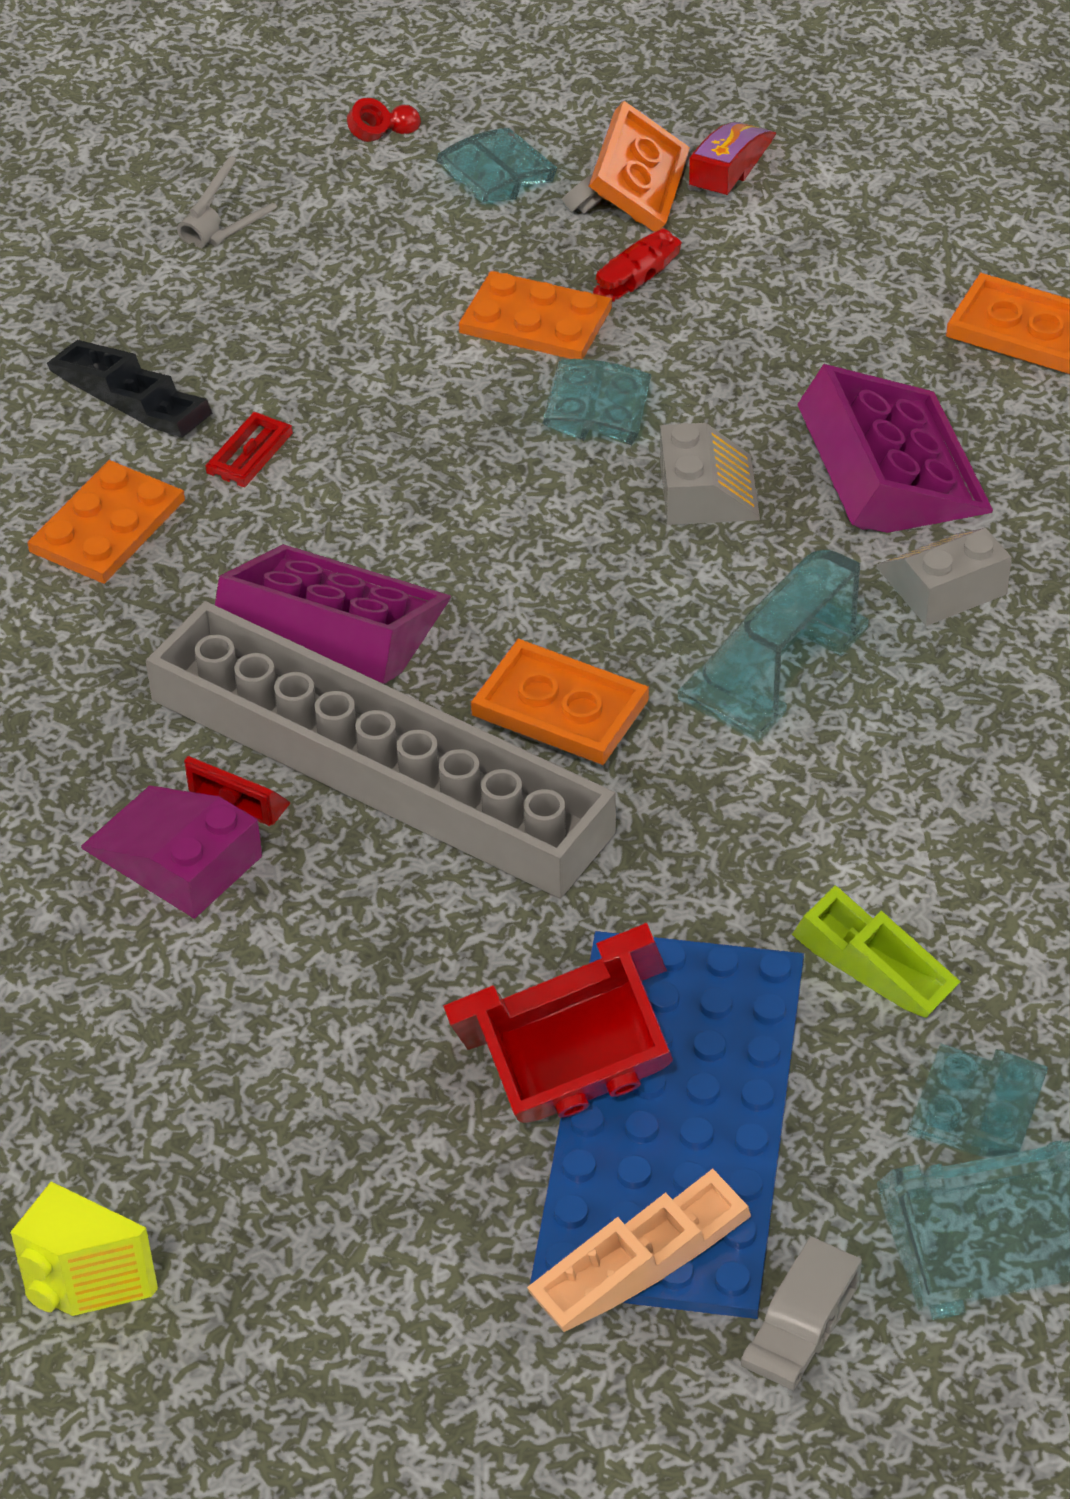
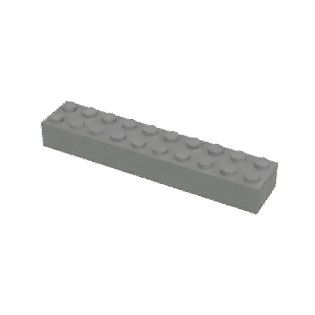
[146,601,616,899]

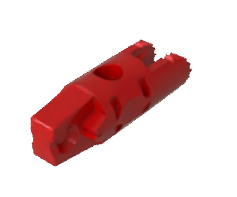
[593,228,682,302]

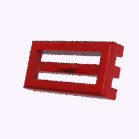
[205,412,293,488]

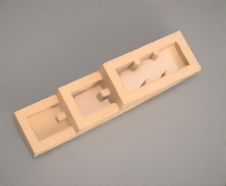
[527,1169,751,1332]

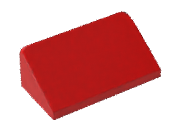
[184,756,290,826]

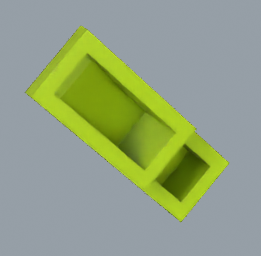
[791,885,961,1018]

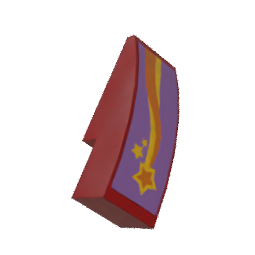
[689,122,776,195]

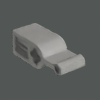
[741,1236,862,1391]

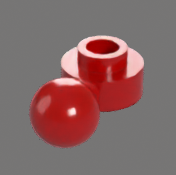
[347,98,421,142]

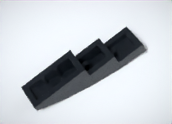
[47,340,213,438]

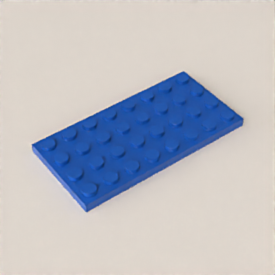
[530,931,804,1319]

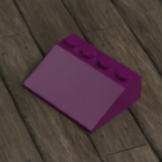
[797,364,993,533]
[215,544,451,684]

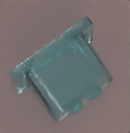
[678,550,869,742]

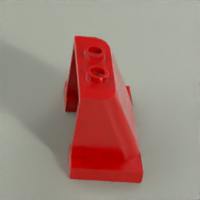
[443,923,673,1123]

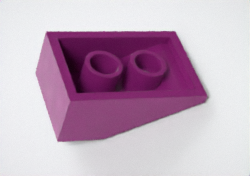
[81,785,262,919]

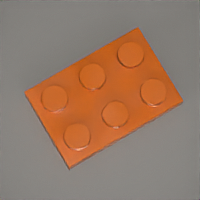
[589,101,690,231]
[459,271,612,361]
[946,272,1070,374]
[27,460,185,584]
[471,638,649,765]

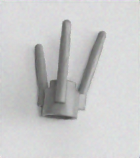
[177,156,277,249]

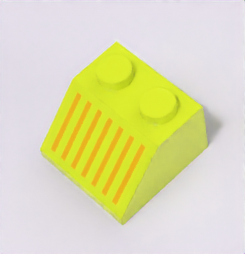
[11,1181,158,1316]

